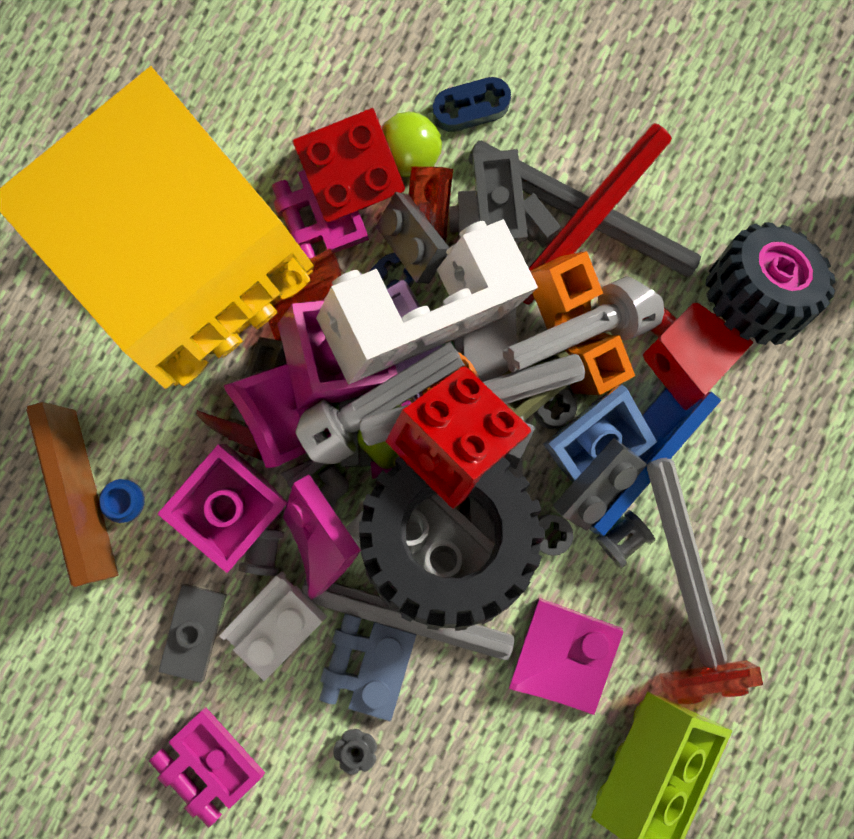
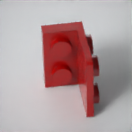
[292,108,405,223]
[385,366,531,509]

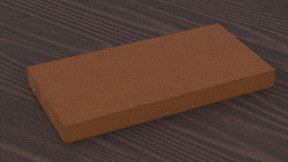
[26,402,119,587]

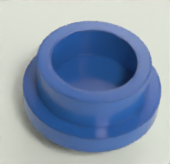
[99,479,145,523]

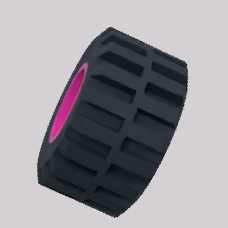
[706,222,836,345]

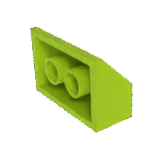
[591,691,732,839]

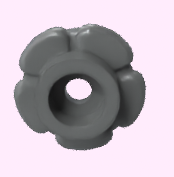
[333,729,377,774]

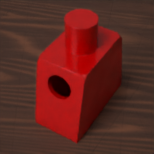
[643,303,754,410]

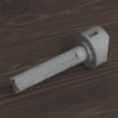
[503,276,664,373]
[296,342,465,464]

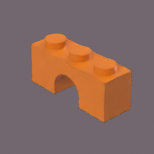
[530,251,635,395]

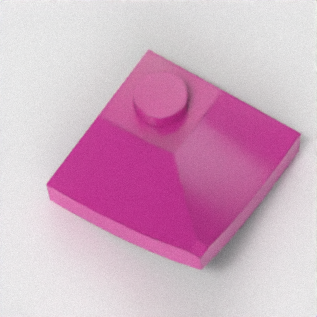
[224,363,333,468]
[283,475,361,600]
[509,598,624,715]

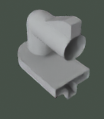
[281,459,349,509]

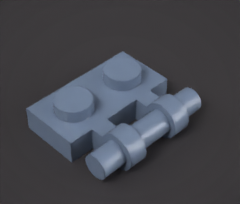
[319,613,417,722]

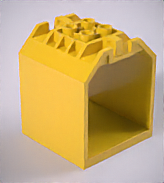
[0,66,314,389]

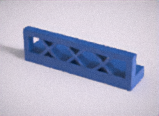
[589,387,721,536]

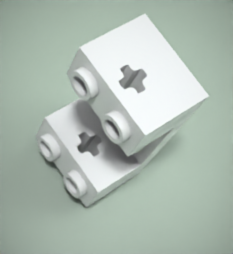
[316,219,538,385]

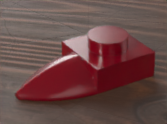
[196,410,263,460]

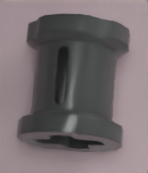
[533,388,577,429]
[596,510,656,568]
[538,514,574,556]
[238,528,284,576]

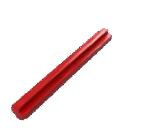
[523,123,672,305]

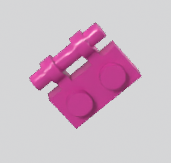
[272,170,369,263]
[149,707,265,828]

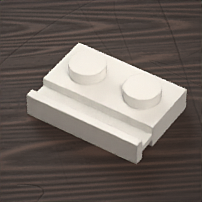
[219,572,327,681]

